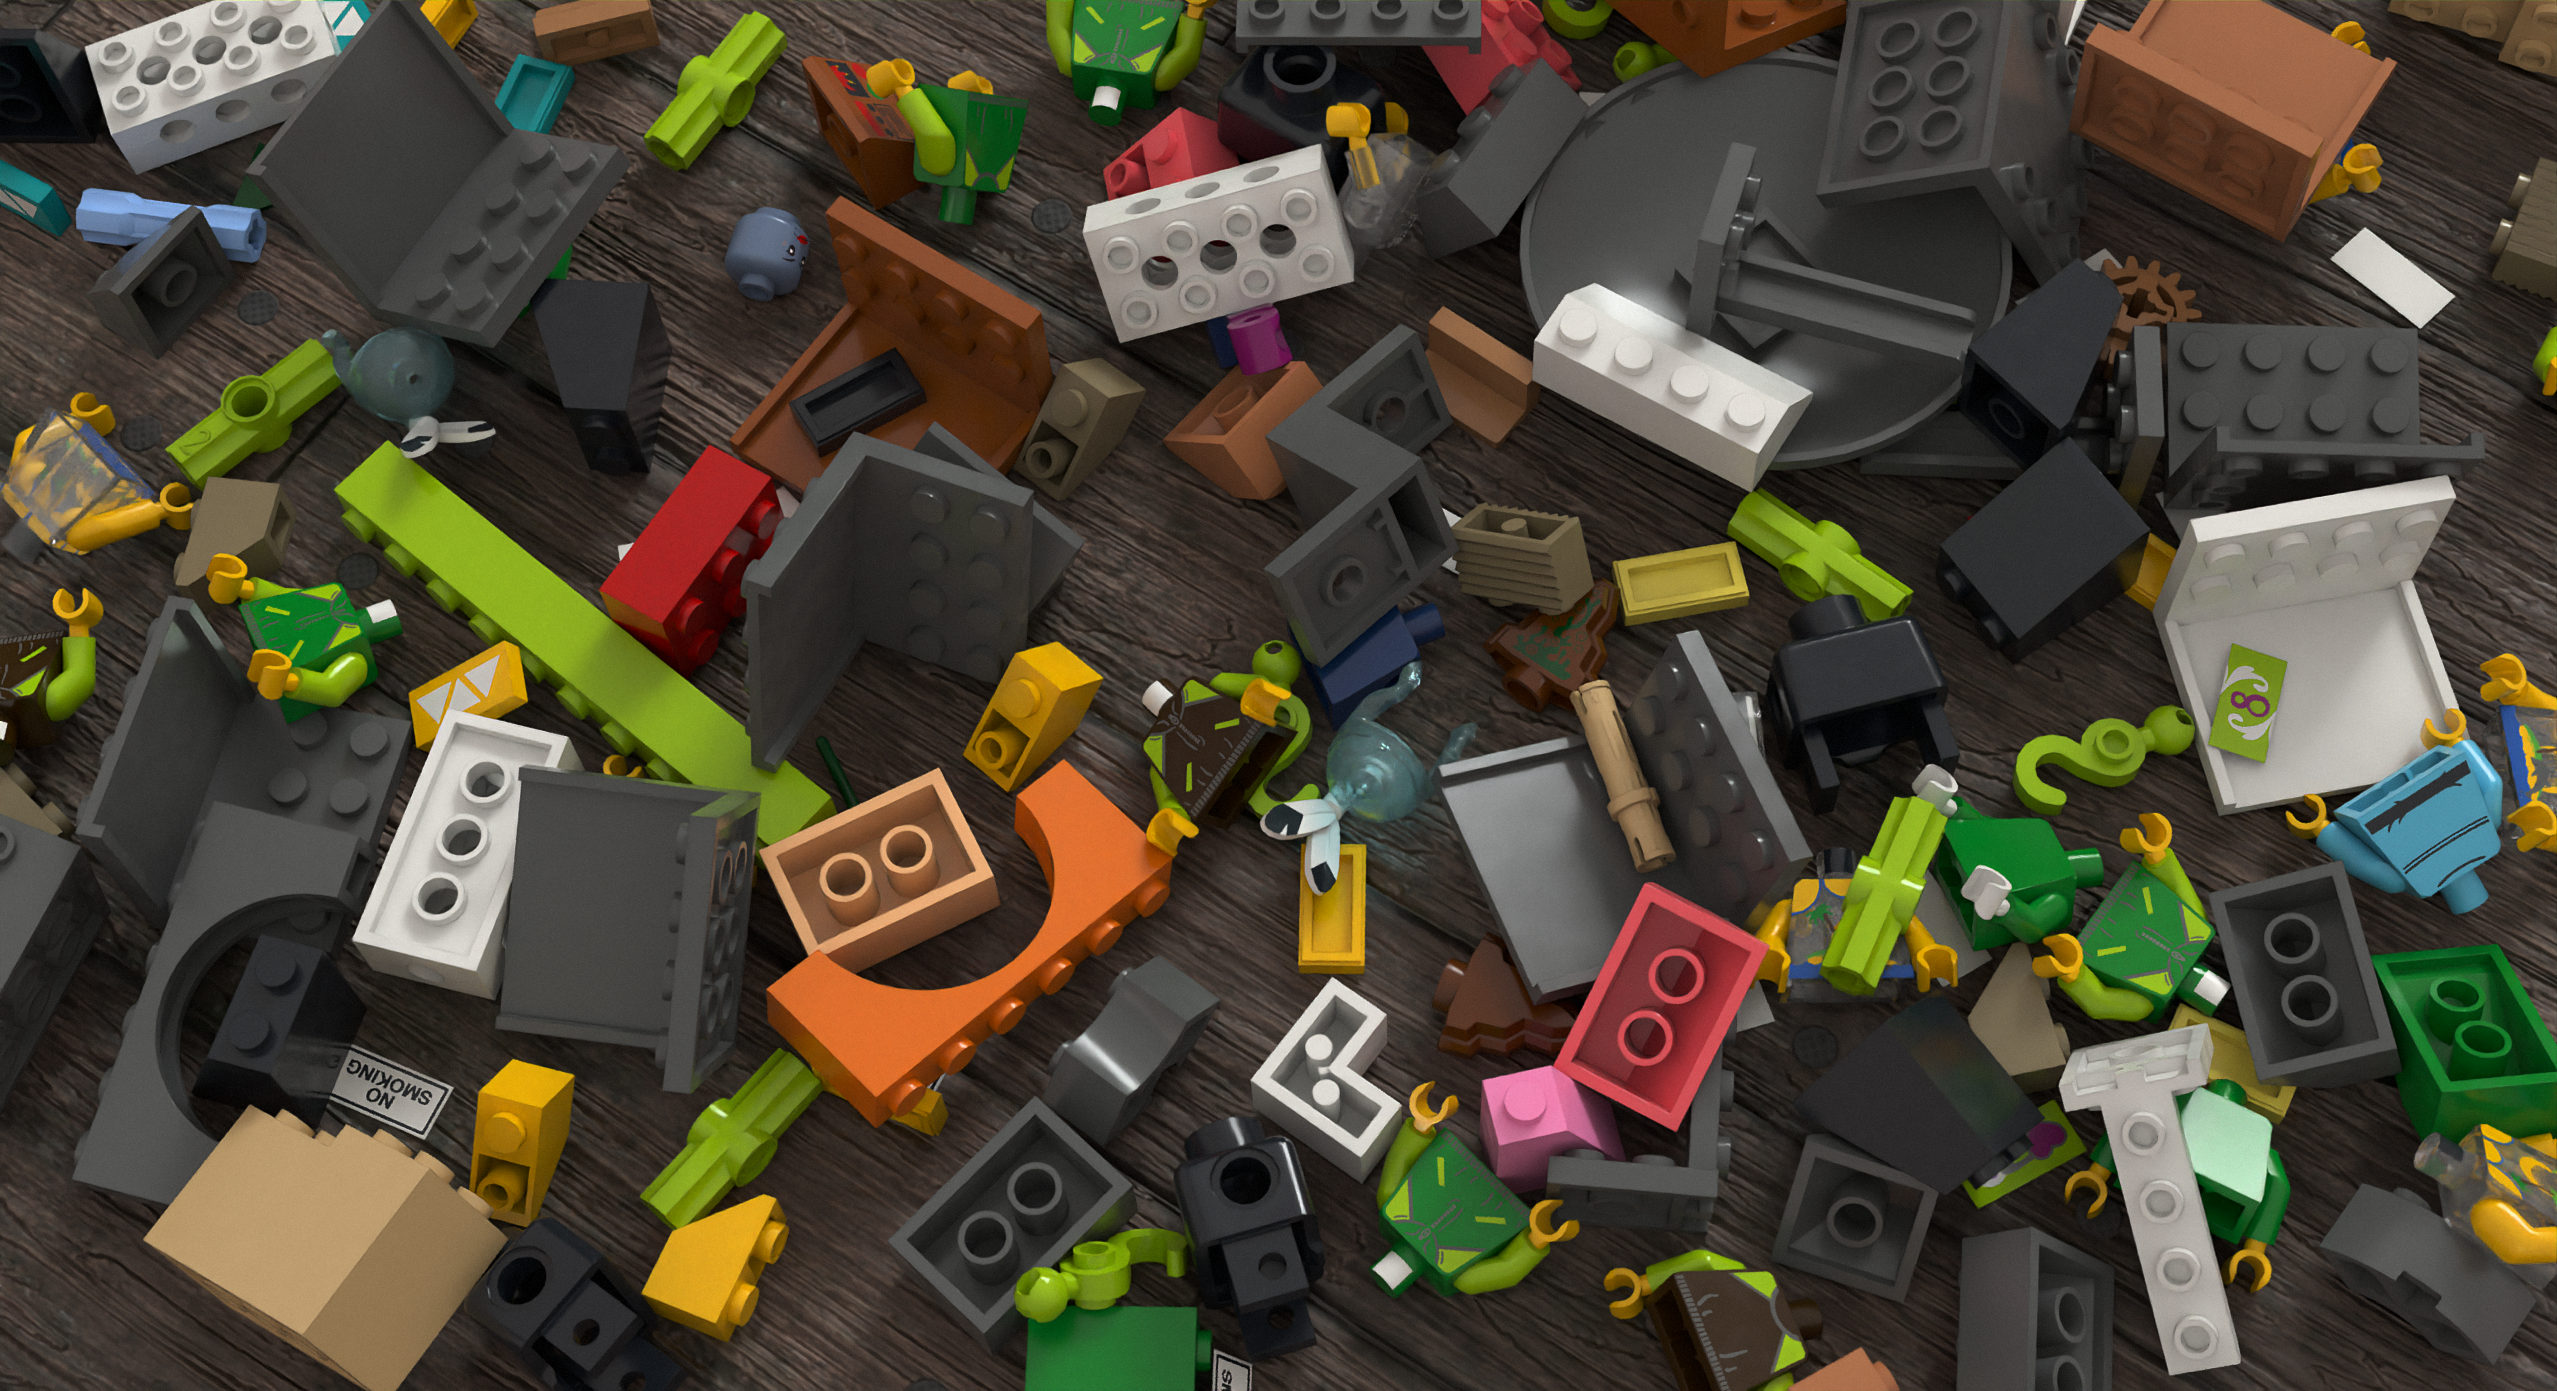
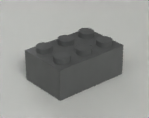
[887,1096,1138,1357]

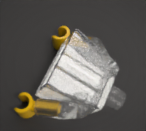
[1326,102,1438,272]

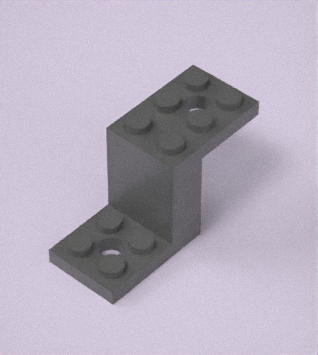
[1264,324,1460,669]

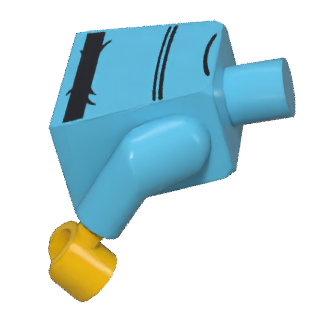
[2286,708,2503,915]

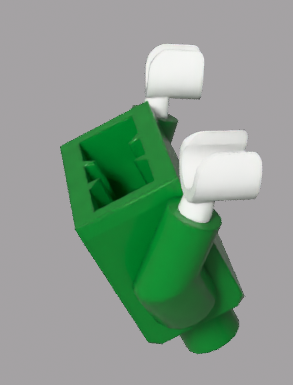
[1912,764,2104,951]

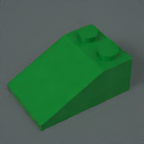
[2370,944,2557,1153]

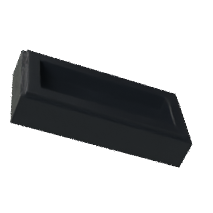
[788,347,927,458]

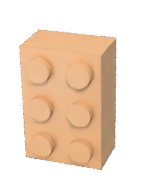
[759,768,1001,974]

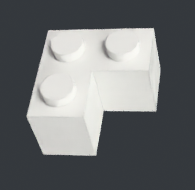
[1251,977,1402,1184]

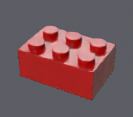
[599,445,785,680]

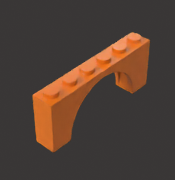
[766,759,1173,1128]

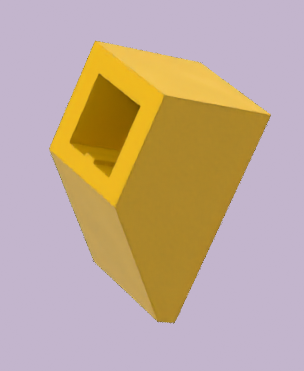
[962,641,1104,792]
[469,1059,575,1227]
[641,1194,789,1343]

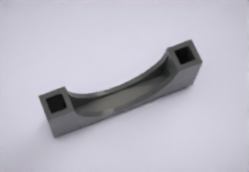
[72,800,380,1210]

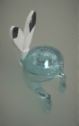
[322,326,496,459]
[1260,661,1478,896]

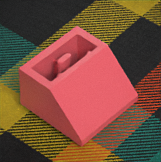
[1421,0,1582,116]
[1103,107,1240,263]

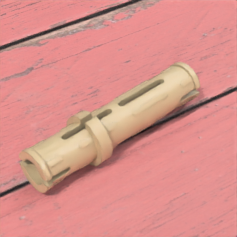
[1570,680,1677,873]

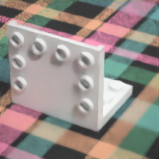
[2152,475,2471,816]

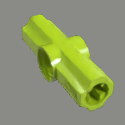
[643,11,788,172]
[165,338,347,491]
[1727,487,1914,623]
[1819,796,1948,996]
[639,1048,824,1231]

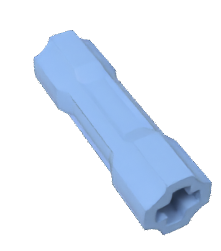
[76,188,266,263]

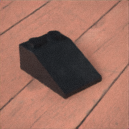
[0,28,103,144]

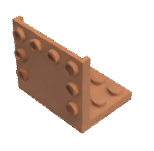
[2068,0,2397,242]

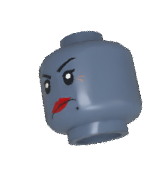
[725,207,810,301]

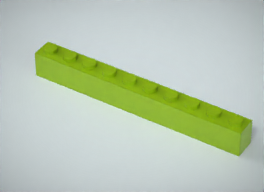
[334,440,837,869]

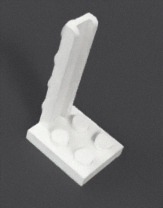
[2059,1023,2241,1376]

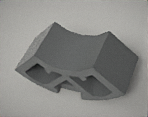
[1041,955,1221,1147]
[2319,1183,2536,1366]

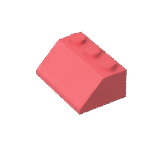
[1553,882,1770,1132]

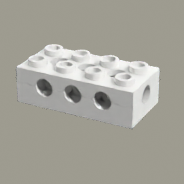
[85,0,341,174]
[1083,143,1354,343]
[352,708,585,1000]

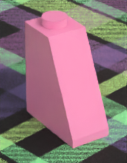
[1479,1065,1627,1194]

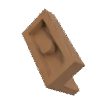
[532,0,661,66]
[1425,306,1541,449]

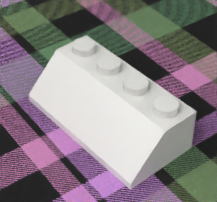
[1532,283,1813,492]

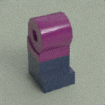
[1203,303,1293,376]

